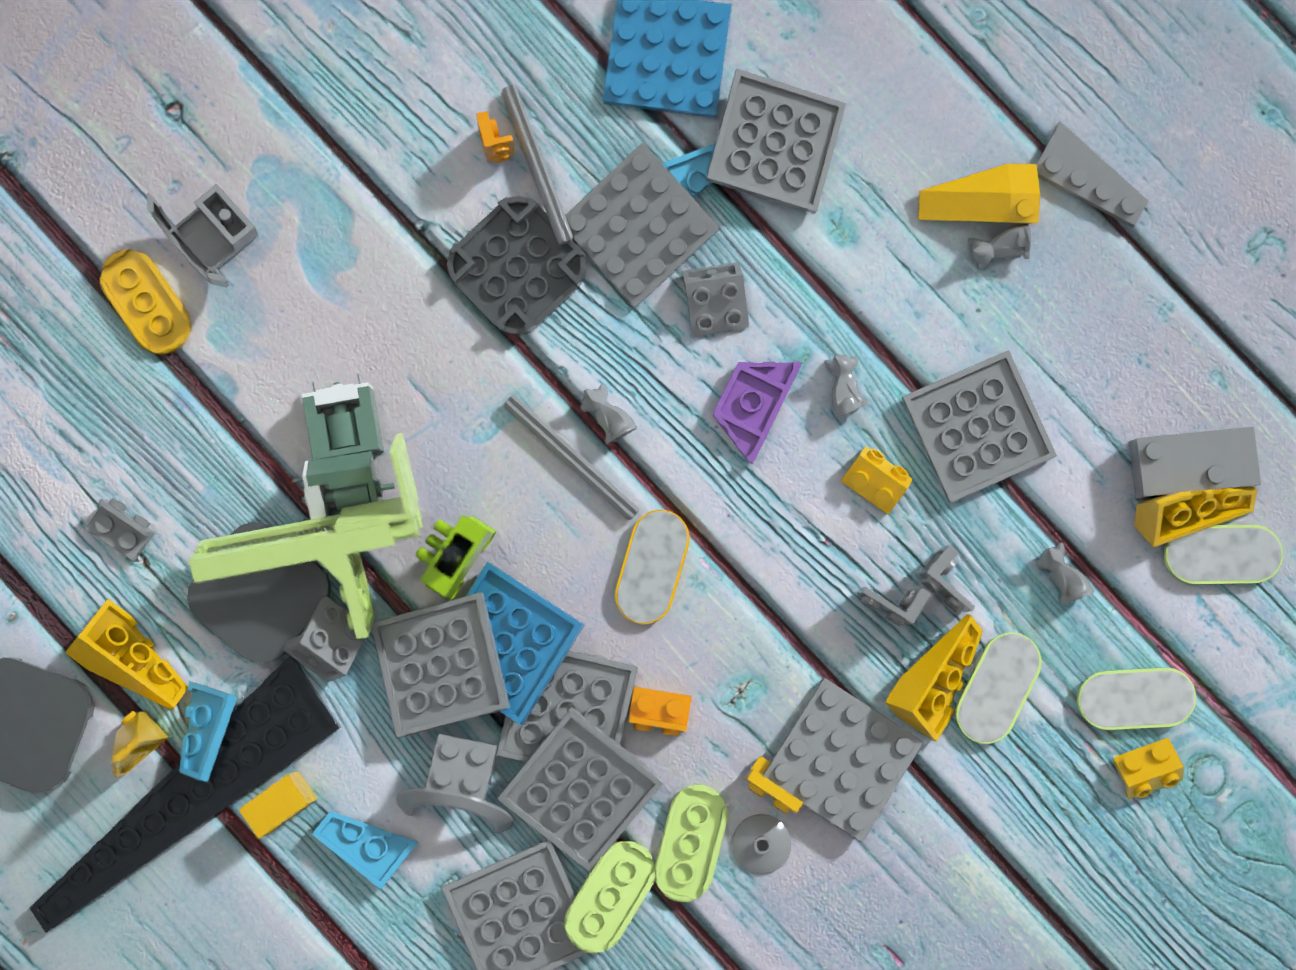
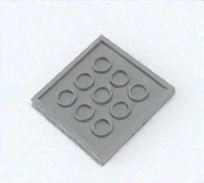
[705,69,846,214]
[565,142,721,307]
[902,350,1057,503]
[372,592,510,738]
[496,651,638,762]
[763,678,924,842]
[497,707,664,872]
[442,839,589,970]

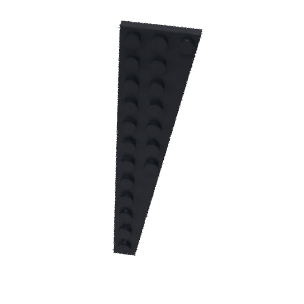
[29,656,341,933]

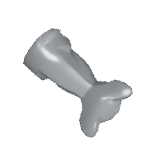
[968,224,1031,269]
[824,355,869,418]
[580,384,637,444]
[1036,542,1094,605]

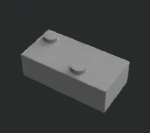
[1129,426,1261,499]

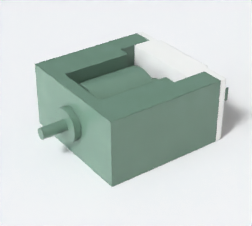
[302,374,384,460]
[293,451,395,521]

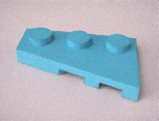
[662,144,715,197]
[179,681,237,782]
[312,811,418,889]

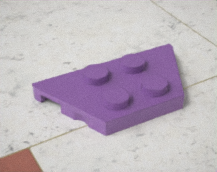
[713,361,802,464]

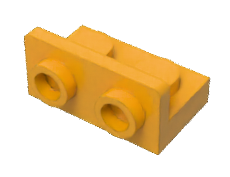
[476,111,514,163]
[628,686,692,736]

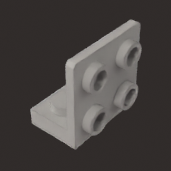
[682,262,749,337]
[919,545,975,612]
[857,587,932,626]
[283,596,365,682]

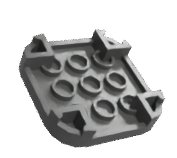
[447,196,587,336]
[187,522,331,663]
[0,657,95,793]

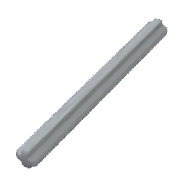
[502,85,573,245]
[504,395,639,520]

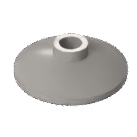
[732,814,791,874]

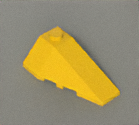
[918,163,1040,223]
[1134,486,1257,548]
[65,599,188,710]
[112,711,169,778]

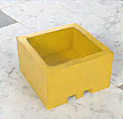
[238,771,318,839]

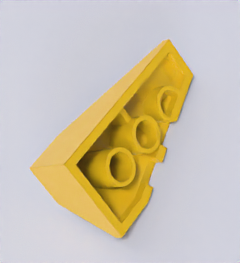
[885,614,983,742]

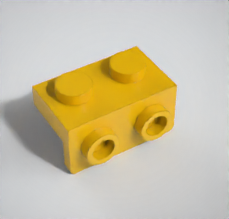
[841,446,913,514]
[1113,737,1184,799]
[744,756,803,814]

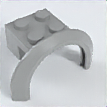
[147,184,258,288]
[397,734,513,834]

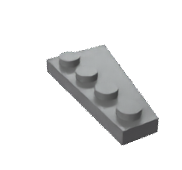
[1036,122,1148,228]

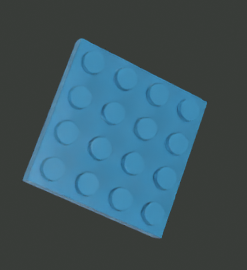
[603,0,732,118]
[466,562,585,725]

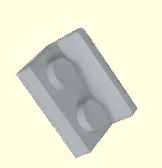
[85,498,155,561]

